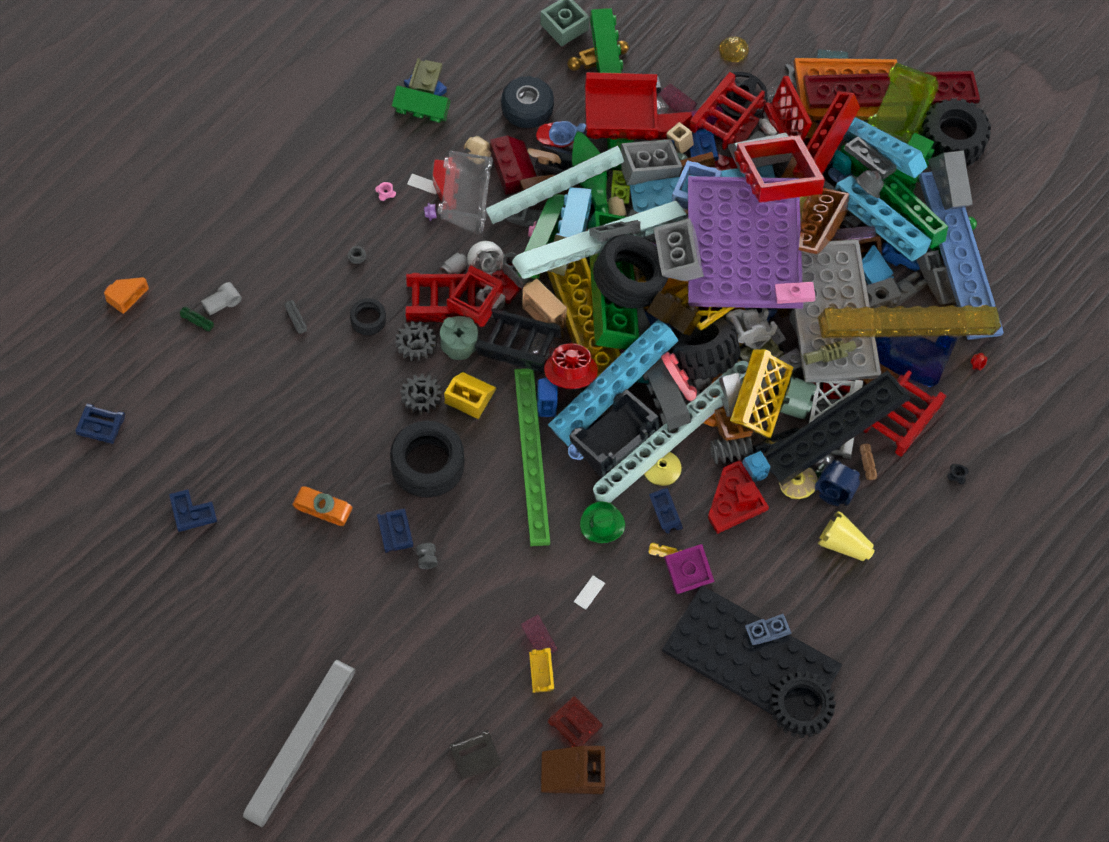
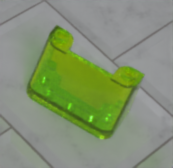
[867,63,939,144]

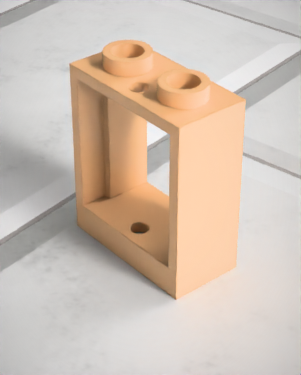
[522,279,567,329]

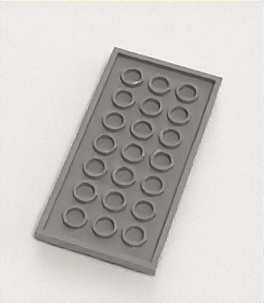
[793,240,881,383]

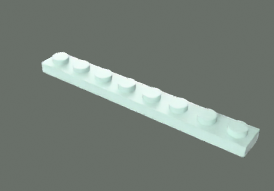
[486,146,624,224]

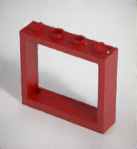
[734,135,825,203]

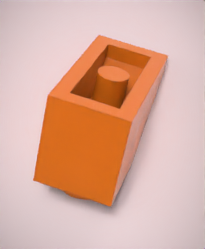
[104,277,149,314]

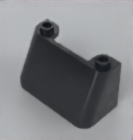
[569,389,659,478]

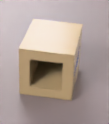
[667,122,694,154]

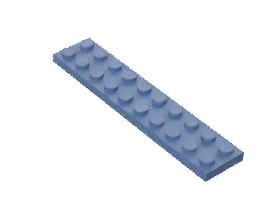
[919,172,1004,340]

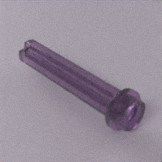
[831,226,876,240]

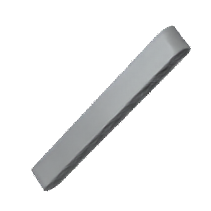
[243,660,355,827]

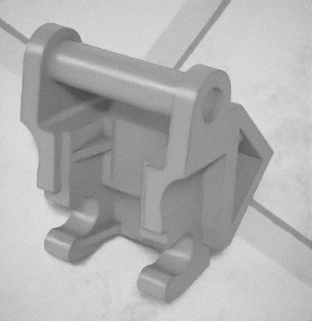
[726,308,777,349]

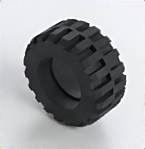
[919,98,991,166]
[667,316,741,380]

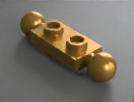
[567,41,629,71]

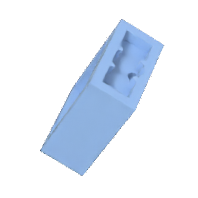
[672,160,722,209]

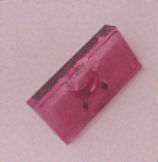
[659,83,697,113]
[520,615,558,654]

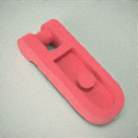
[661,352,697,401]

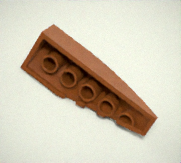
[798,188,849,254]

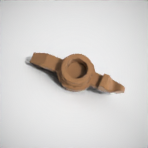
[528,148,561,164]

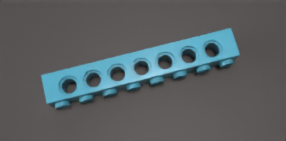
[548,319,679,446]

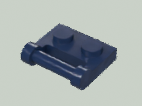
[75,403,125,444]

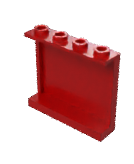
[585,72,659,140]

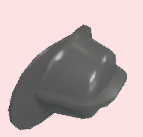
[852,170,884,198]

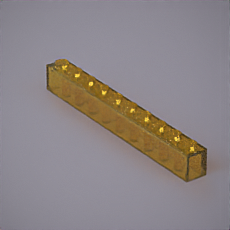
[818,305,1001,338]

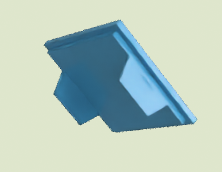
[862,245,894,285]

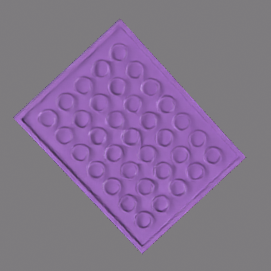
[688,176,803,309]

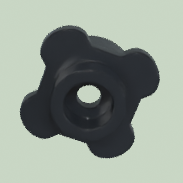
[947,464,969,484]

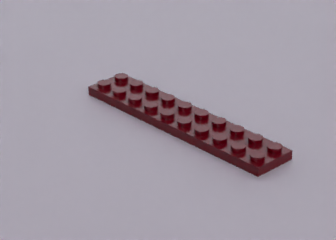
[803,71,980,109]

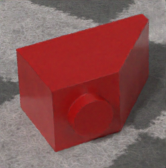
[657,112,693,140]

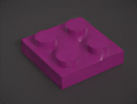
[664,544,715,594]

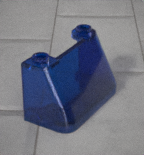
[875,309,958,387]

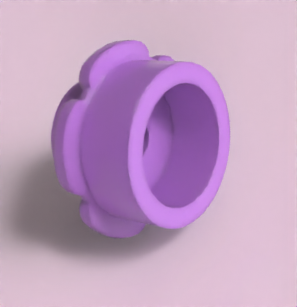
[424,203,437,221]

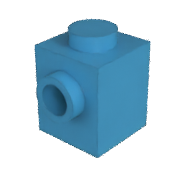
[743,451,770,482]

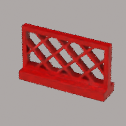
[763,76,812,156]

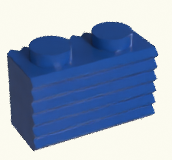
[537,377,558,417]

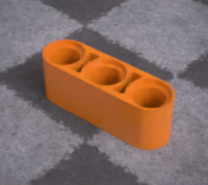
[292,486,353,526]

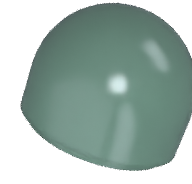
[314,493,334,513]

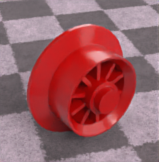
[544,343,598,389]

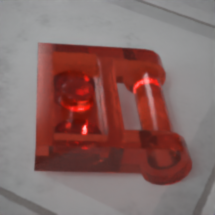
[548,696,603,747]

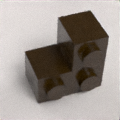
[647,292,702,336]

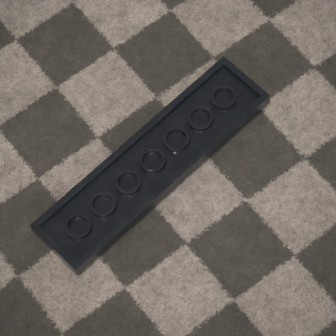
[763,370,910,486]

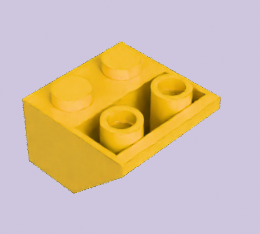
[444,372,496,419]

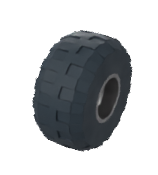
[501,76,554,128]

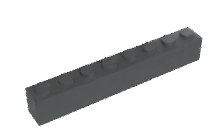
[637,308,691,430]

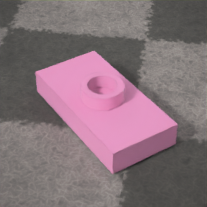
[775,282,815,304]

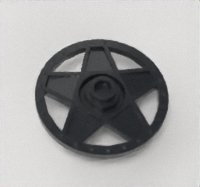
[717,72,768,119]

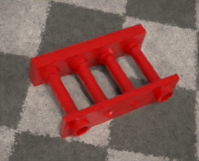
[689,72,766,150]
[406,273,481,322]
[863,370,947,457]

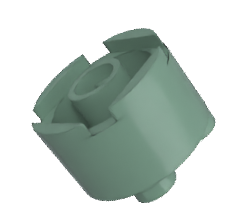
[440,316,478,360]
[779,376,817,419]

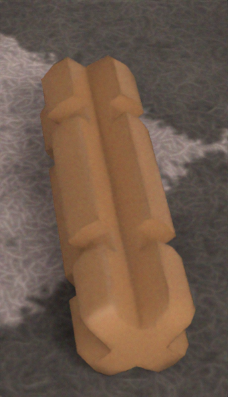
[859,444,877,480]

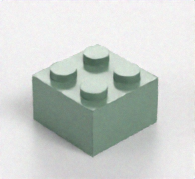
[540,0,590,47]

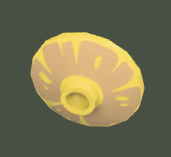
[779,468,818,499]

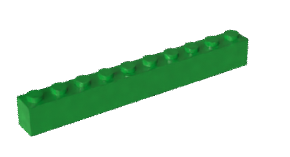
[590,8,634,170]

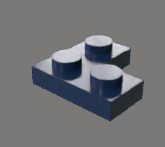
[169,489,217,532]

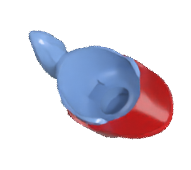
[536,121,586,148]

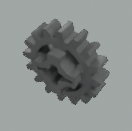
[395,321,436,361]
[400,374,442,414]

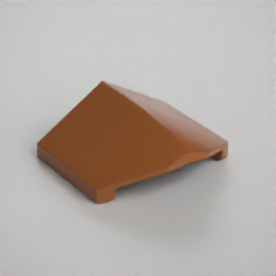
[714,408,753,441]

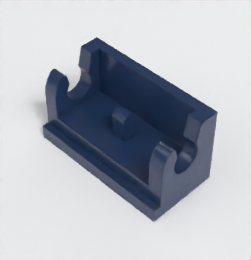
[649,488,683,533]

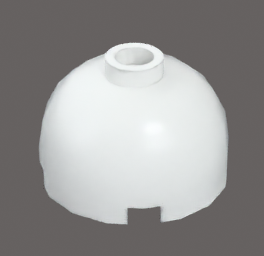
[467,241,505,276]

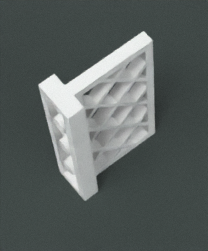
[809,380,863,459]

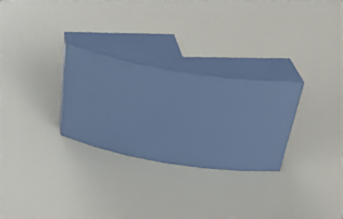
[745,614,791,645]

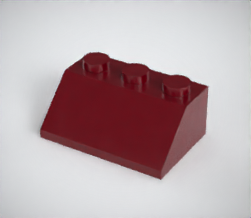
[490,135,537,195]

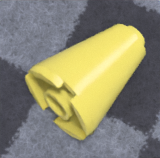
[818,511,875,561]

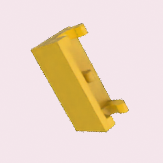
[529,648,554,693]

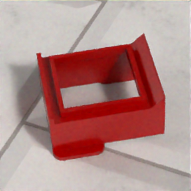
[447,265,503,327]

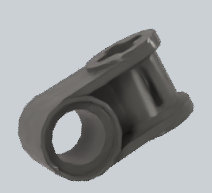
[502,253,534,288]

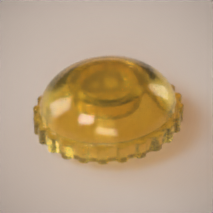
[719,36,749,62]

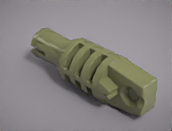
[803,340,857,365]

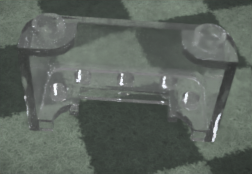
[437,150,493,235]

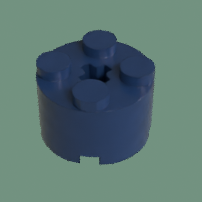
[815,460,860,506]

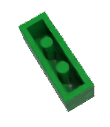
[392,86,451,123]

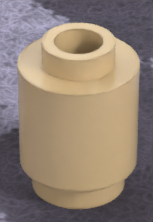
[608,197,627,217]

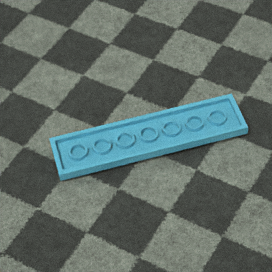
[629,164,775,213]

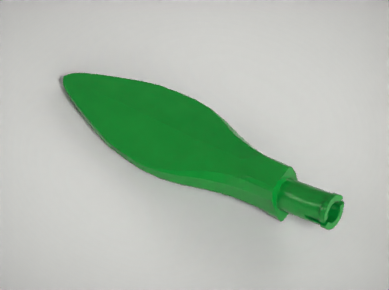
[572,131,609,213]

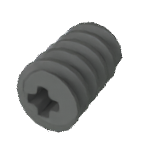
[710,437,753,464]

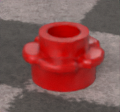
[971,353,988,370]

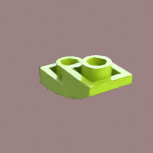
[611,170,630,204]

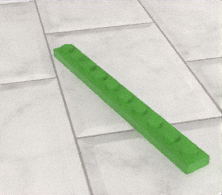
[514,369,550,546]

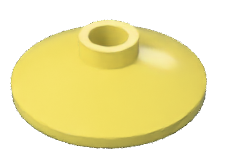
[644,452,681,486]

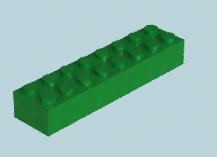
[588,211,639,350]

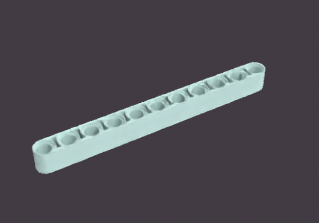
[512,201,688,278]
[593,361,749,503]

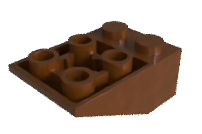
[541,746,605,794]

